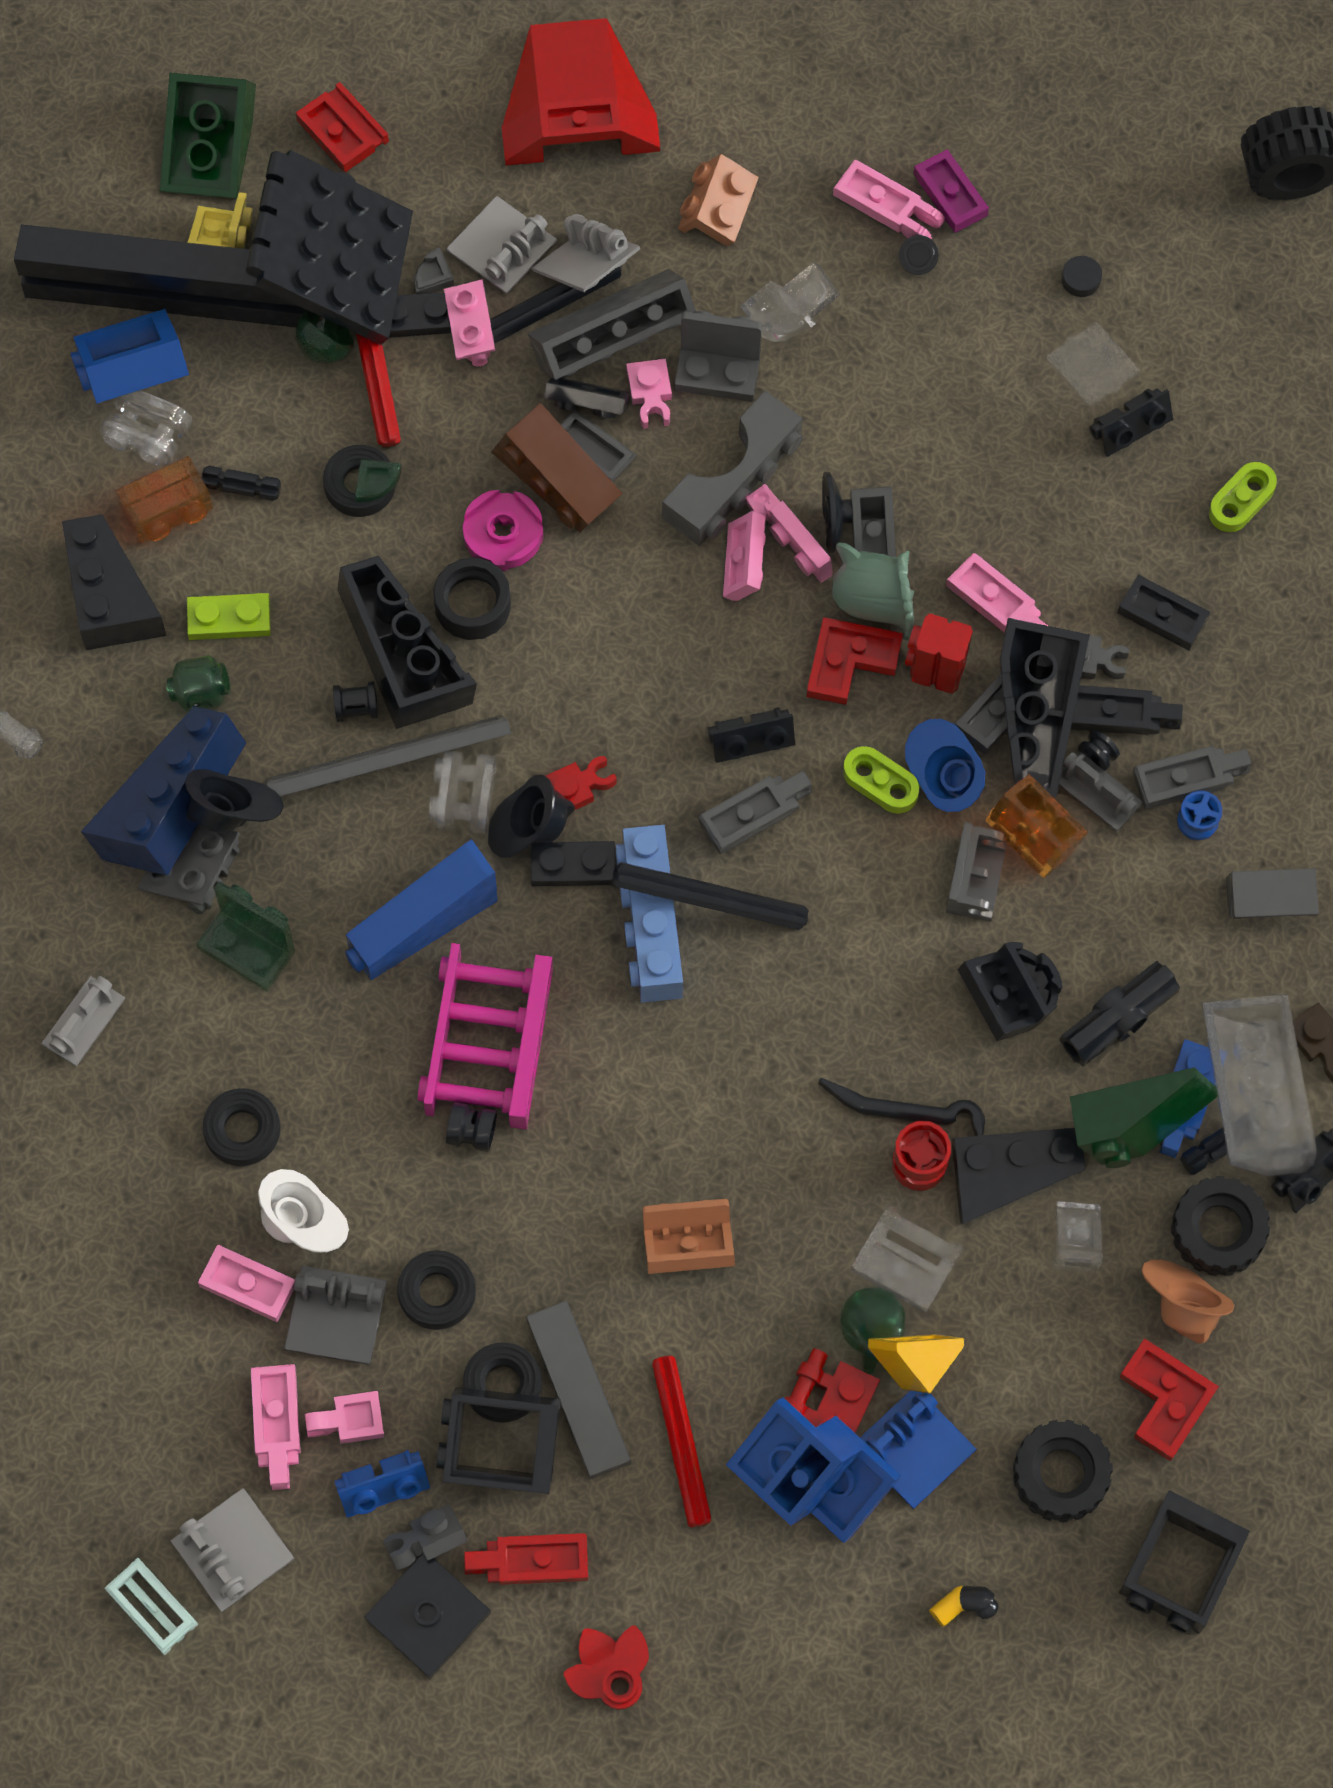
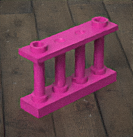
[418,943,553,1130]

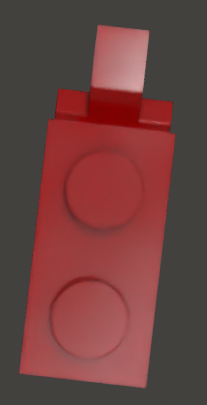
[464,1533,589,1585]

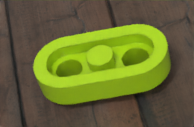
[1209,462,1277,532]
[843,746,919,814]

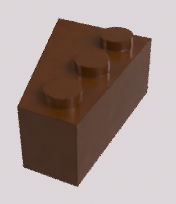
[491,403,623,532]

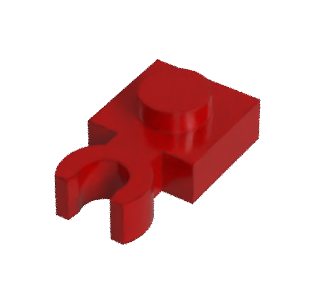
[546,756,617,810]

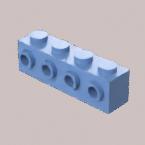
[615,825,683,1003]

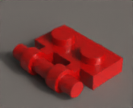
[784,1348,880,1434]

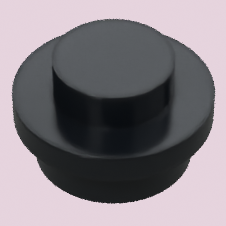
[899,235,939,275]

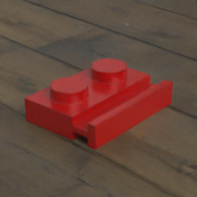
[296,82,389,173]

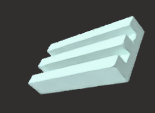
[105,1558,198,1655]

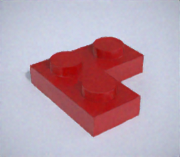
[806,617,903,705]
[1119,1338,1219,1462]

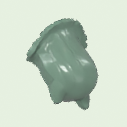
[832,542,915,640]

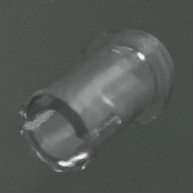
[0,711,43,759]

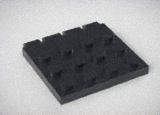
[246,150,413,345]

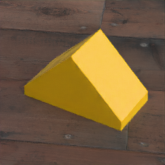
[868,1334,964,1393]

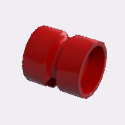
[892,1121,951,1191]

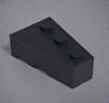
[62,514,167,650]

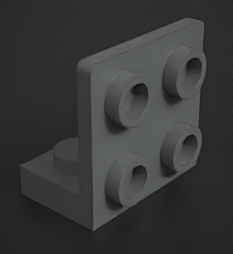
[674,311,762,402]

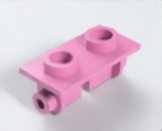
[444,280,496,366]

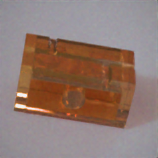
[115,456,213,543]

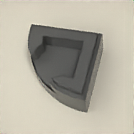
[414,247,454,294]

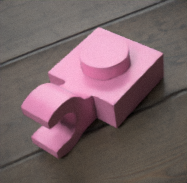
[305,1391,384,1444]

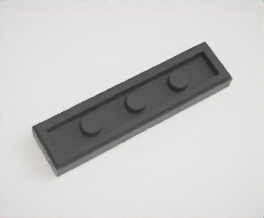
[526,1301,631,1479]

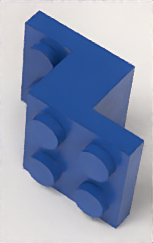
[726,1397,901,1543]

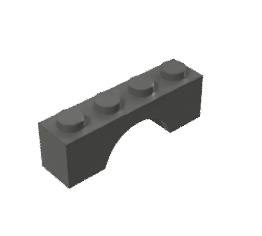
[662,391,803,546]

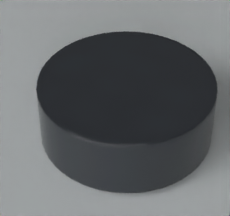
[1061,256,1102,297]

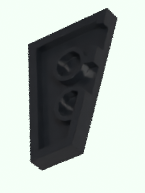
[951,1128,1085,1224]

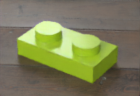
[187,593,271,640]

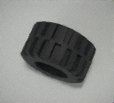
[1241,106,1333,200]

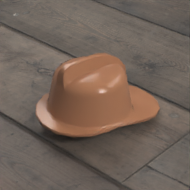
[1141,1259,1235,1344]

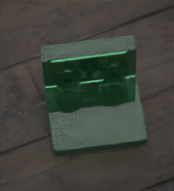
[196,881,295,992]

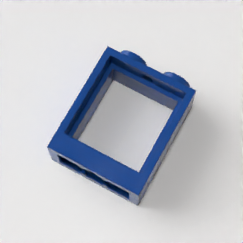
[70,309,189,404]

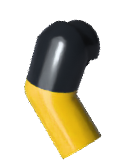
[929,1586,999,1627]

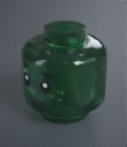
[167,655,231,712]

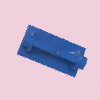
[334,1450,430,1518]

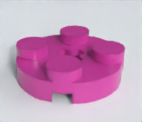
[463,490,543,571]

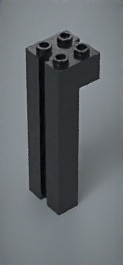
[14,224,315,329]

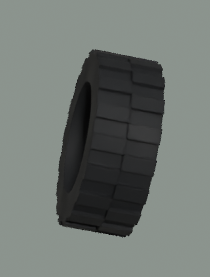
[1171,1176,1270,1276]
[1012,1420,1113,1522]

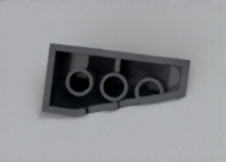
[999,618,1090,798]

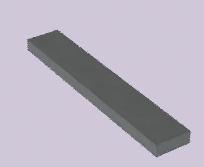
[264,715,511,796]

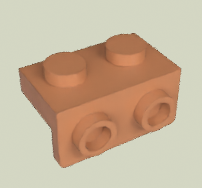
[678,154,759,246]
[642,1199,735,1274]

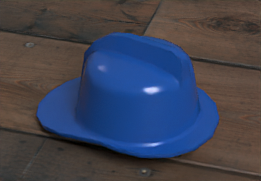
[905,719,985,812]

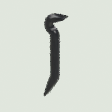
[818,1078,985,1136]

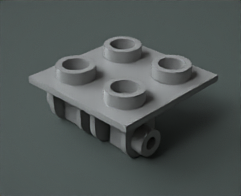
[446,196,557,295]
[532,214,640,292]
[170,1488,295,1612]

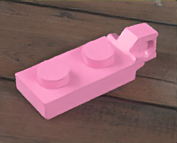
[746,484,833,583]
[946,553,1048,633]
[251,1364,301,1491]

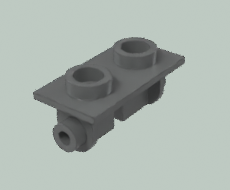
[1059,751,1143,832]

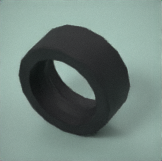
[433,558,511,640]

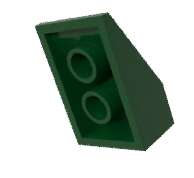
[160,72,256,199]
[1070,1067,1218,1168]

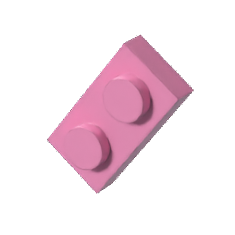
[723,511,766,601]
[198,1245,295,1322]

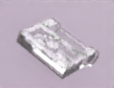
[851,1205,965,1313]

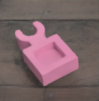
[626,358,672,429]

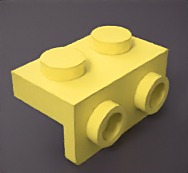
[188,192,253,249]

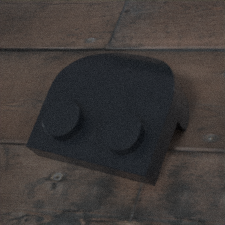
[957,942,1063,1041]

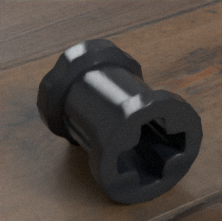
[333,681,378,722]

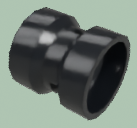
[446,1102,497,1152]

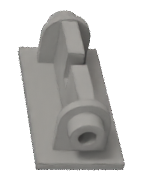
[41,976,126,1067]

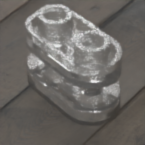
[99,390,193,466]
[429,751,496,835]

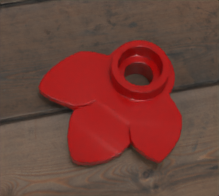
[563,1625,649,1710]

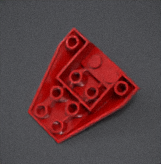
[502,18,660,166]

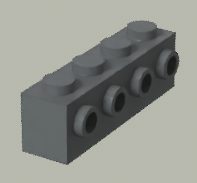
[527,269,696,380]

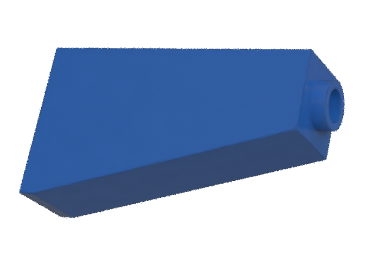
[345,839,498,980]

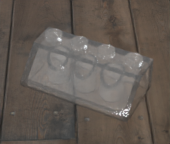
[1202,994,1317,1176]

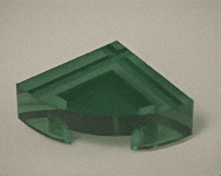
[355,459,402,502]

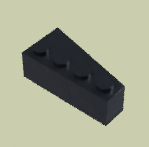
[337,556,477,729]

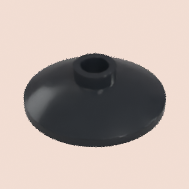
[822,471,852,553]

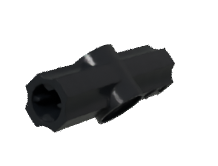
[1060,961,1180,1067]

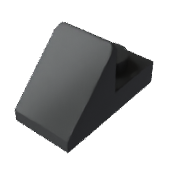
[850,486,896,557]

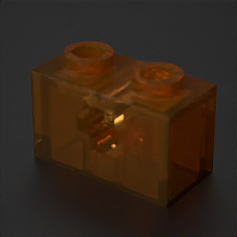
[985,774,1088,879]

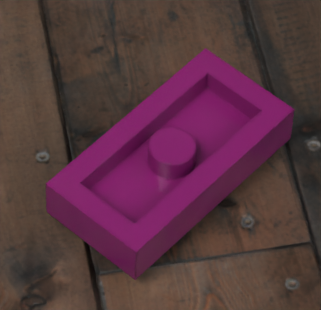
[913,149,989,233]

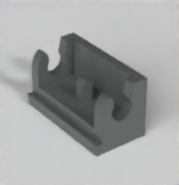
[946,822,1007,922]
[1226,868,1319,919]

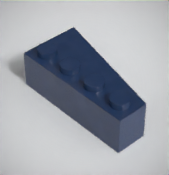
[81,706,246,876]

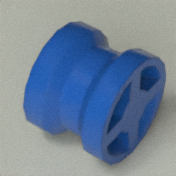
[1177,790,1223,840]

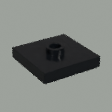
[364,1553,491,1679]

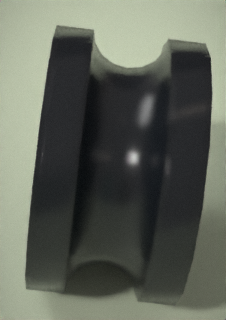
[1078,730,1120,771]

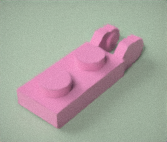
[833,160,945,239]

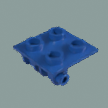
[860,1390,977,1509]

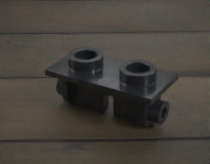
[1089,388,1173,457]
[707,707,796,763]
[1271,1129,1333,1213]

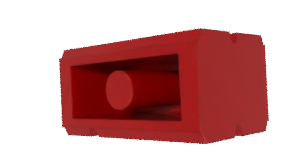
[904,613,973,694]

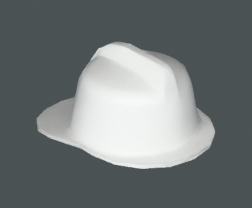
[258,1169,349,1252]

